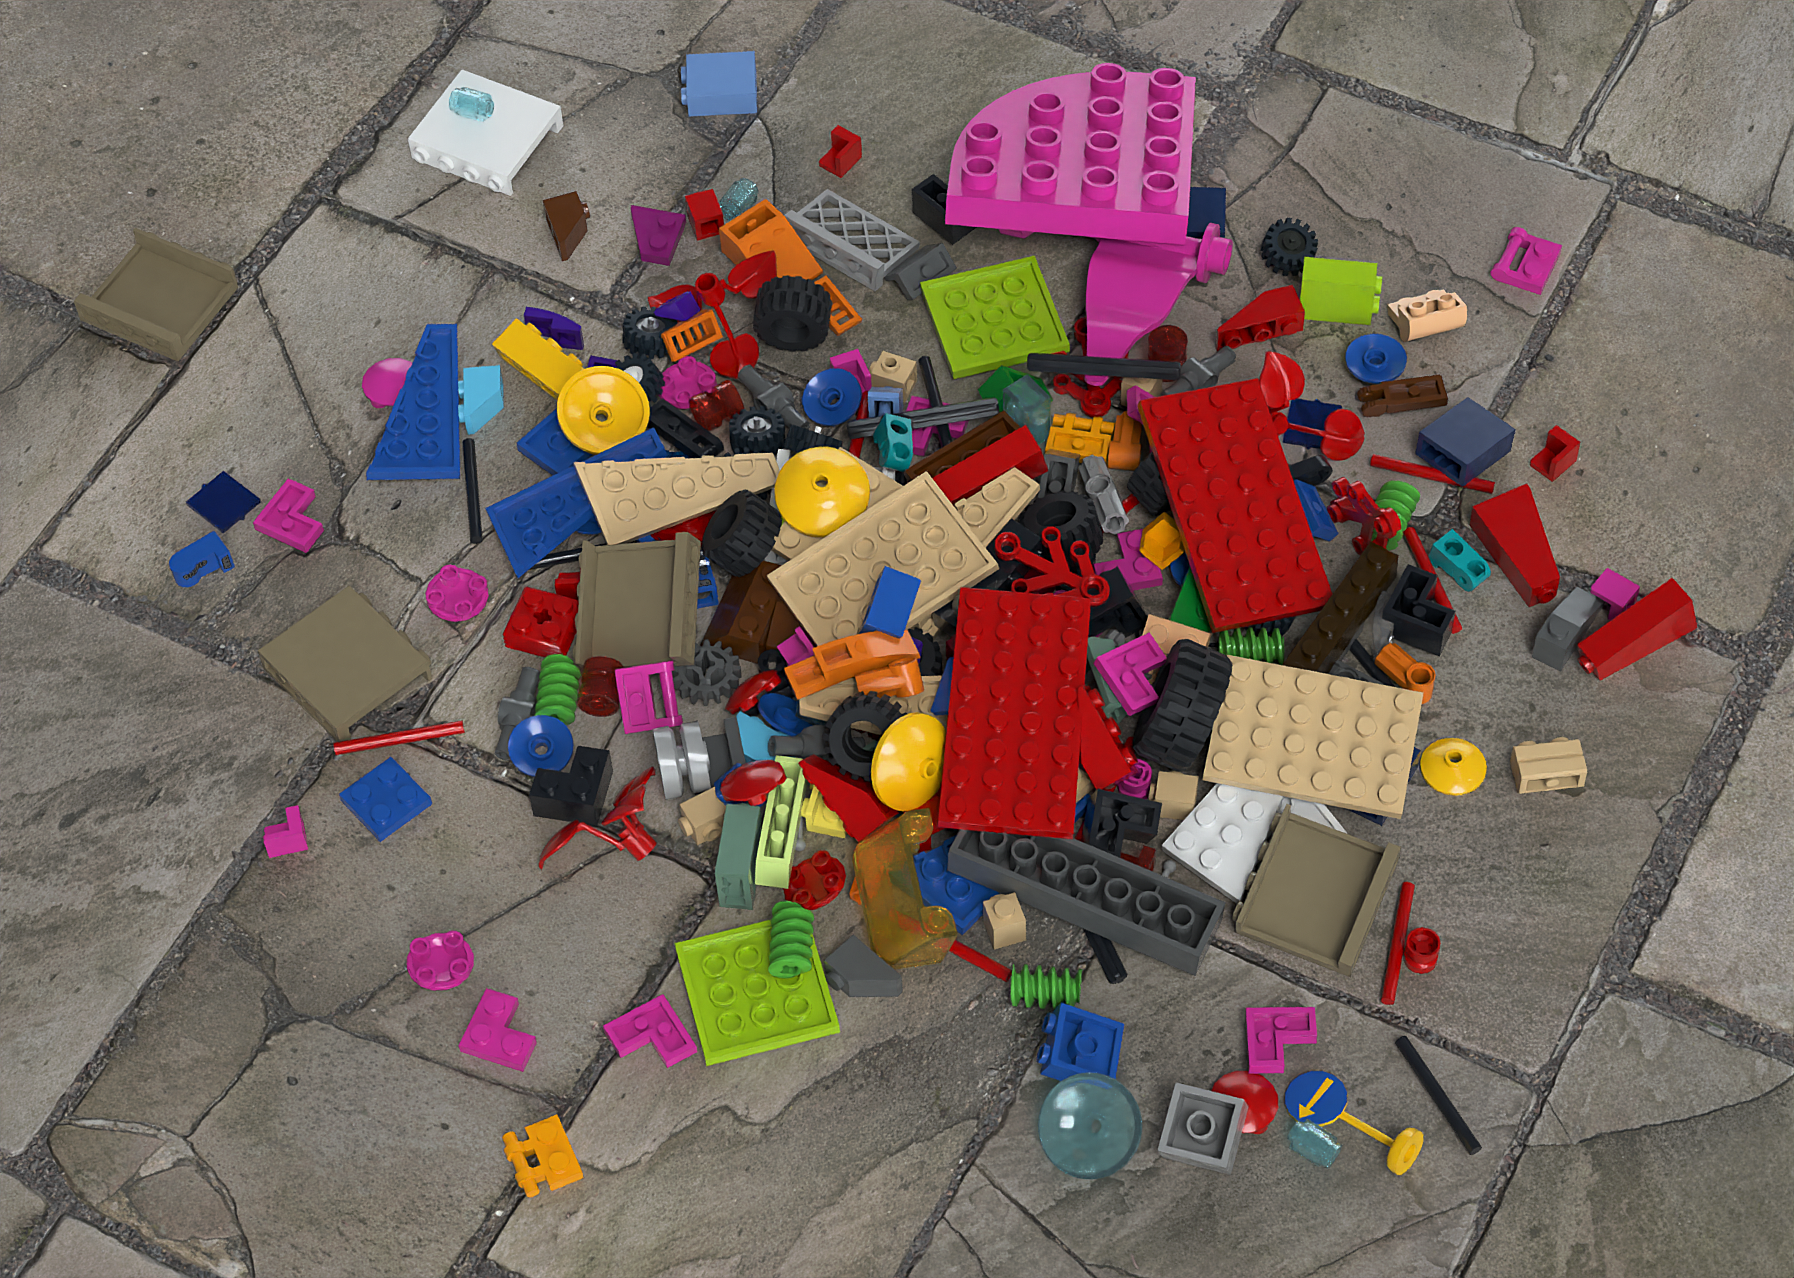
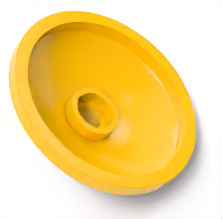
[557,366,650,455]
[774,447,870,538]
[871,712,946,811]

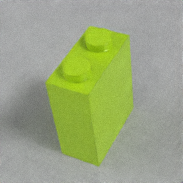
[1300,257,1382,326]

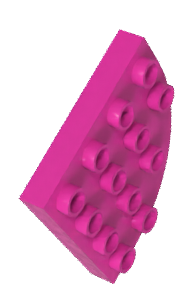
[945,63,1196,245]

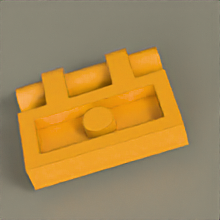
[1045,413,1115,465]
[502,1114,584,1198]

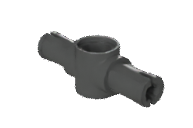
[1160,346,1236,396]
[738,365,810,430]
[495,667,540,761]
[768,725,866,762]

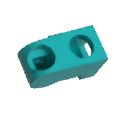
[873,413,913,472]
[1429,529,1491,592]

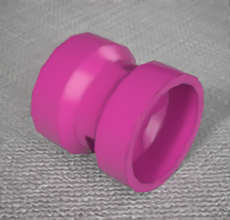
[1118,759,1152,800]

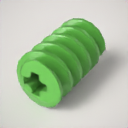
[1371,481,1420,551]
[1218,627,1284,665]
[534,654,581,725]
[768,901,814,978]
[1010,964,1082,1009]

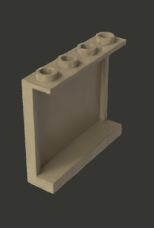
[74,228,238,361]
[573,532,701,672]
[258,585,432,742]
[1232,804,1401,977]

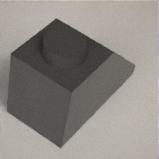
[1038,449,1080,498]
[824,934,903,997]

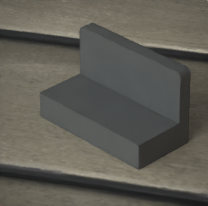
[884,243,957,300]
[702,717,746,788]

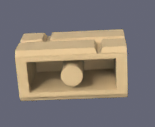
[1510,737,1587,794]

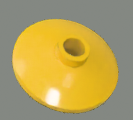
[1420,738,1487,796]

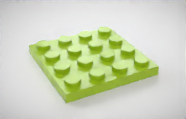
[920,255,1070,380]
[674,920,840,1066]

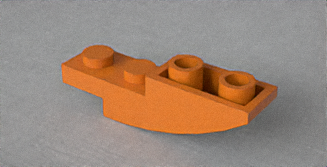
[784,630,920,700]

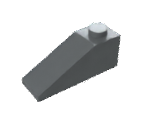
[1532,587,1605,671]

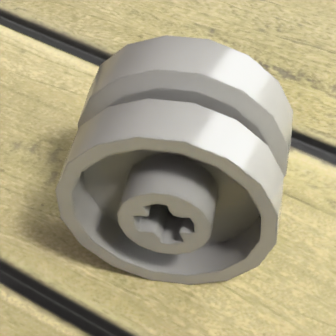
[652,720,711,800]

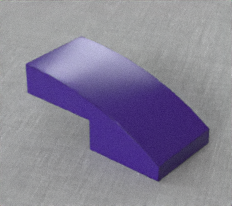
[524,306,584,350]

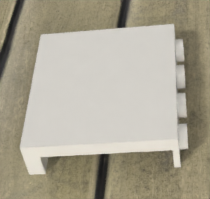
[408,70,564,196]

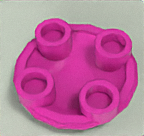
[658,356,717,409]
[362,358,412,408]
[425,564,489,622]
[407,931,474,991]

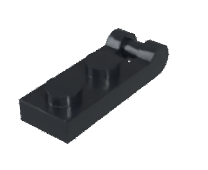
[647,399,724,458]

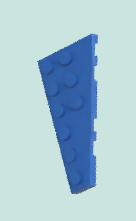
[485,427,668,578]

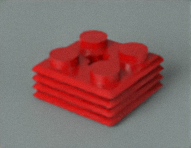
[503,587,579,657]

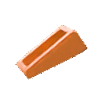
[814,275,862,336]
[661,309,723,362]

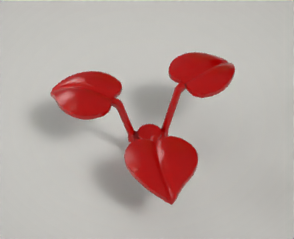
[648,250,777,379]
[1259,351,1365,461]
[538,766,657,870]

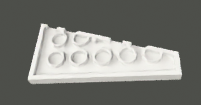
[1162,783,1284,904]

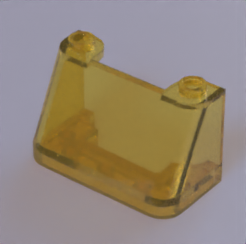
[852,808,958,969]

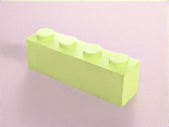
[755,755,807,889]

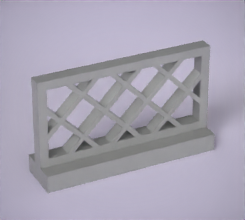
[784,189,920,291]

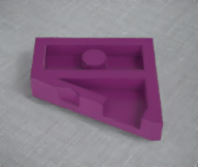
[630,205,687,266]

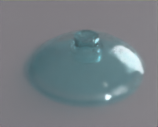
[1038,1072,1142,1179]

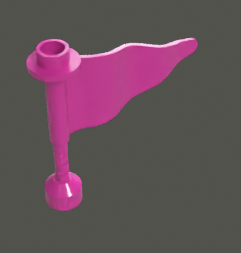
[999,223,1233,386]

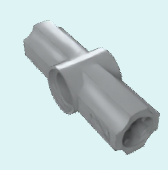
[1078,454,1129,534]

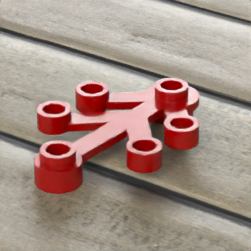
[1051,317,1129,417]
[1327,477,1401,555]
[995,526,1110,607]

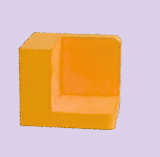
[1139,512,1185,570]

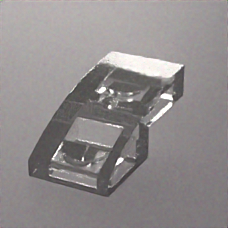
[1370,591,1394,661]

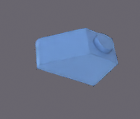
[868,386,904,433]

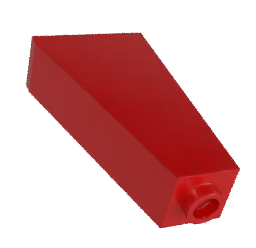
[932,425,1048,507]
[1469,483,1560,607]
[1577,578,1697,681]

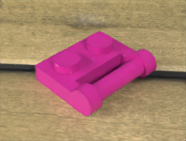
[1490,227,1562,295]
[615,660,683,734]

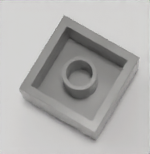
[1157,1082,1248,1175]

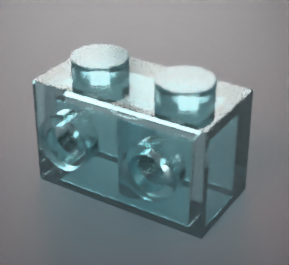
[1003,374,1051,444]

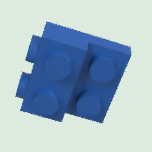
[1036,1003,1124,1090]

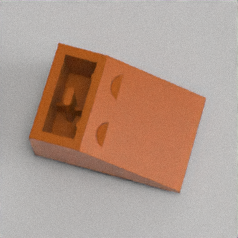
[719,199,823,280]

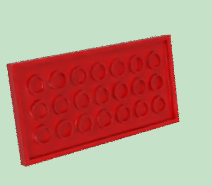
[1137,378,1333,633]
[938,587,1091,839]

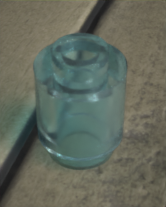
[449,87,494,122]
[719,178,759,221]
[1287,1119,1343,1169]

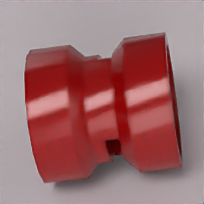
[1403,927,1441,974]

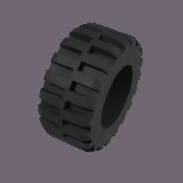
[1132,639,1233,771]

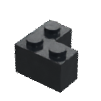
[912,174,977,245]
[1380,564,1456,657]
[1087,566,1148,638]
[529,746,613,826]
[1081,789,1162,858]

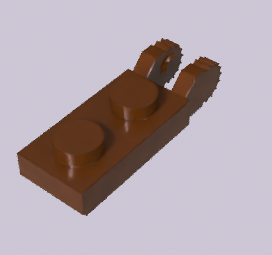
[1357,374,1448,418]

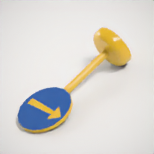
[1285,1071,1424,1175]

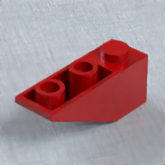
[1216,285,1305,352]
[1078,685,1138,791]
[798,754,898,843]

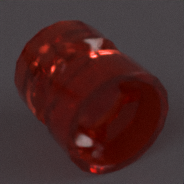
[1147,325,1188,382]
[688,380,744,432]
[577,656,624,717]

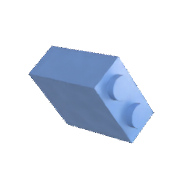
[681,51,757,116]

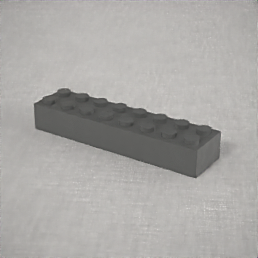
[947,829,1226,976]

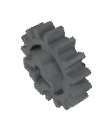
[672,639,742,706]

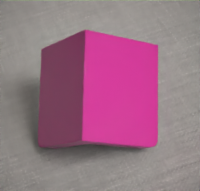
[830,349,872,393]
[1590,568,1640,621]
[777,626,816,666]
[263,805,308,858]

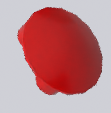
[725,669,781,715]
[720,760,787,806]
[783,850,846,910]
[1211,1071,1279,1134]

